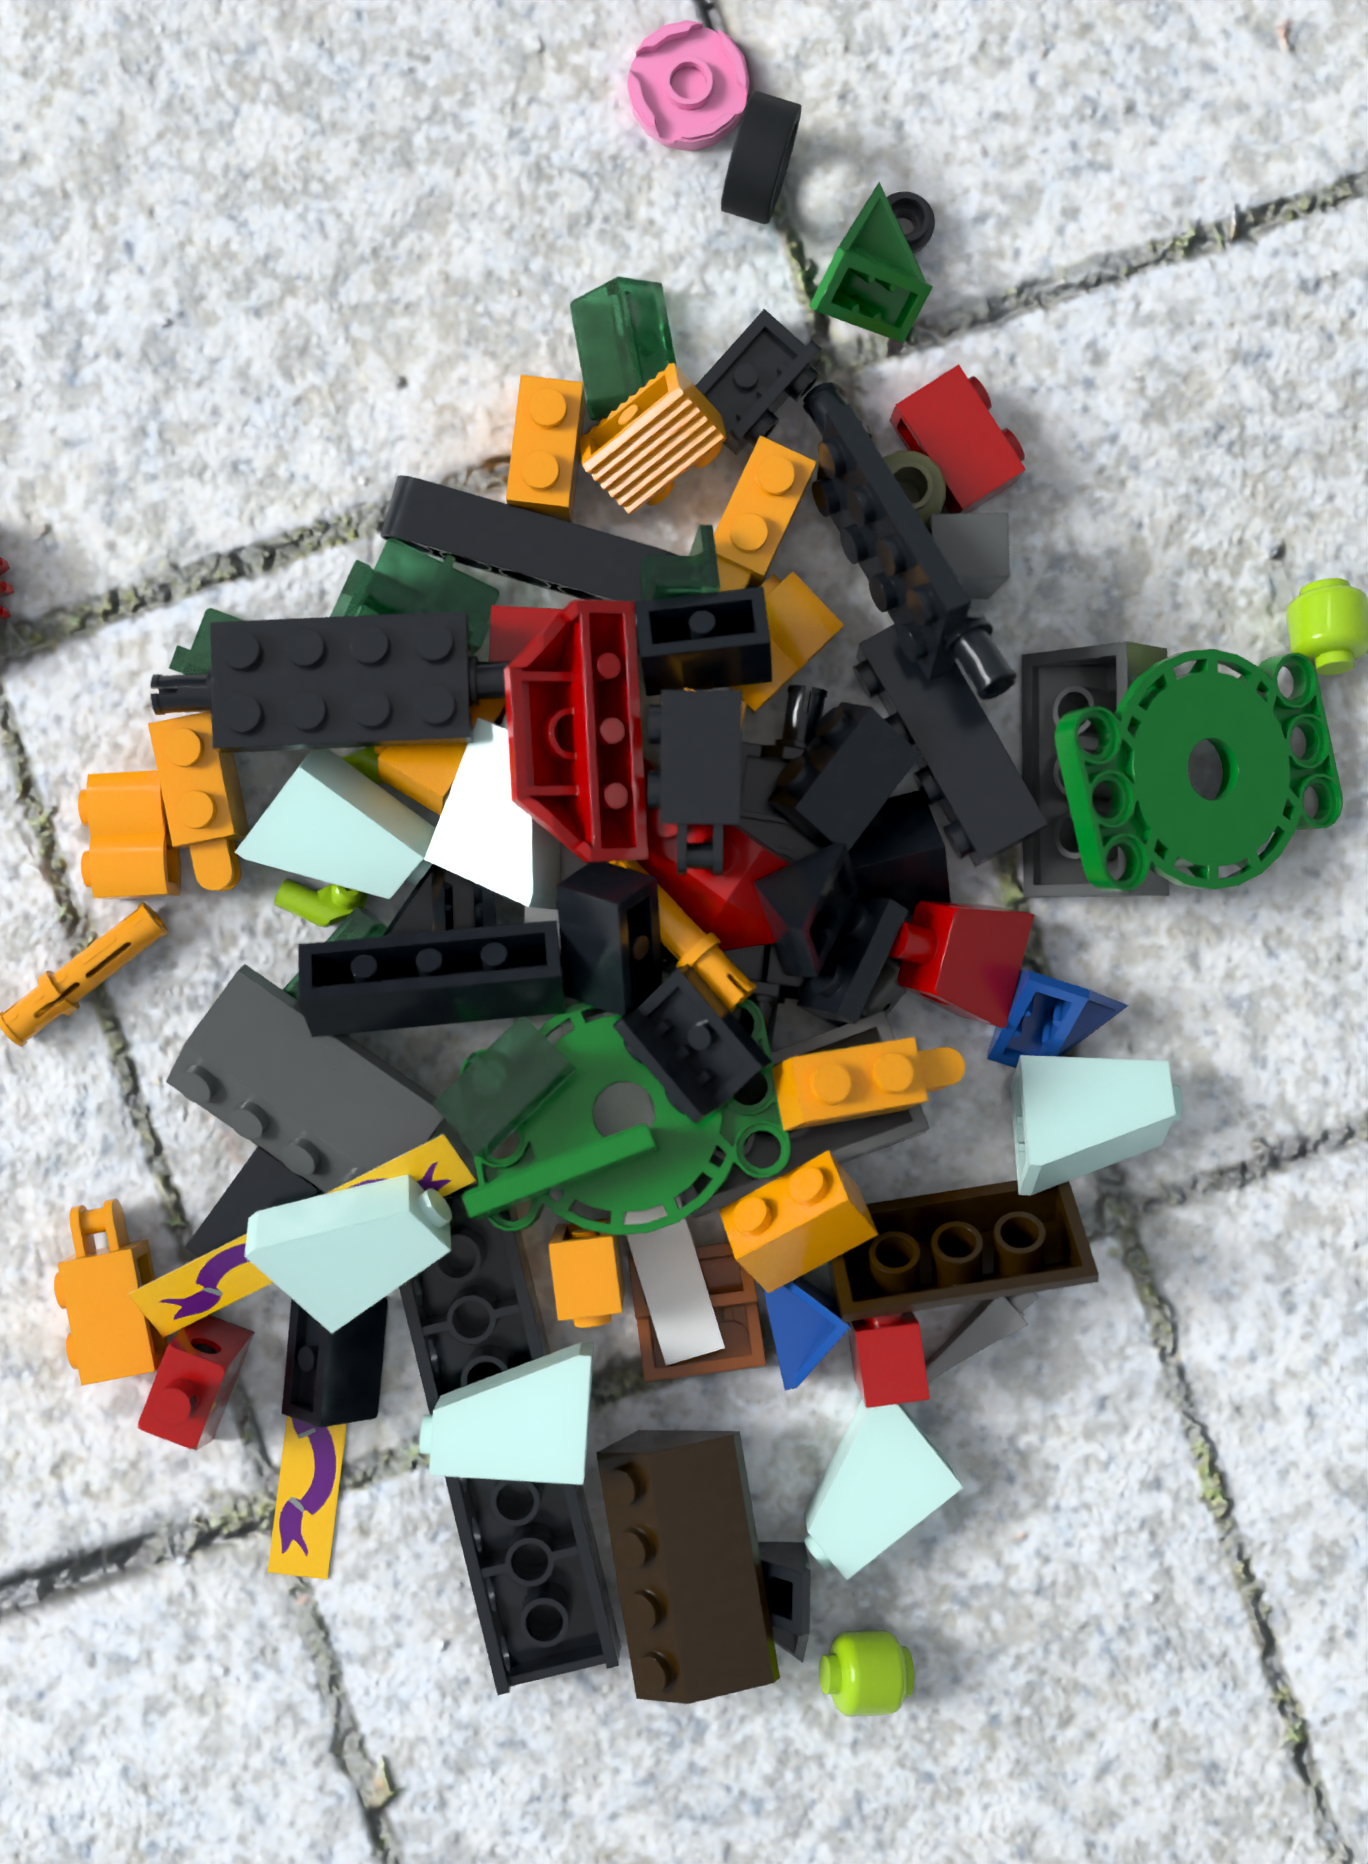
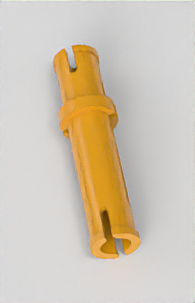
[607,860,757,1012]
[0,902,169,1047]

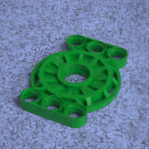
[1055,649,1343,891]
[460,999,791,1235]

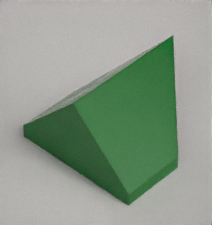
[809,182,933,343]

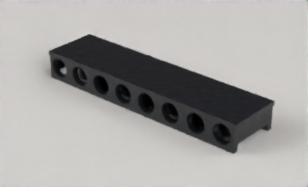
[399,1183,621,1695]

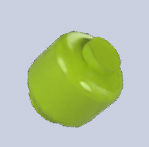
[1286,578,1368,675]
[819,1630,915,1717]

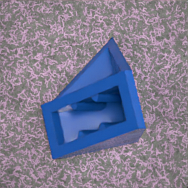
[987,970,1129,1068]
[763,1277,851,1390]

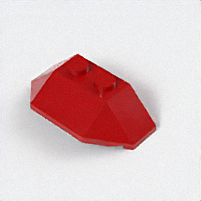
[504,599,649,862]
[636,755,792,951]

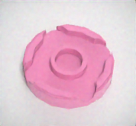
[627,20,750,151]

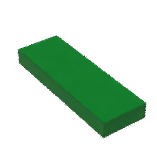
[462,1123,660,1220]

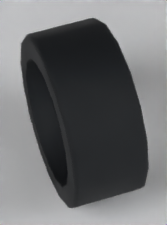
[721,91,802,224]

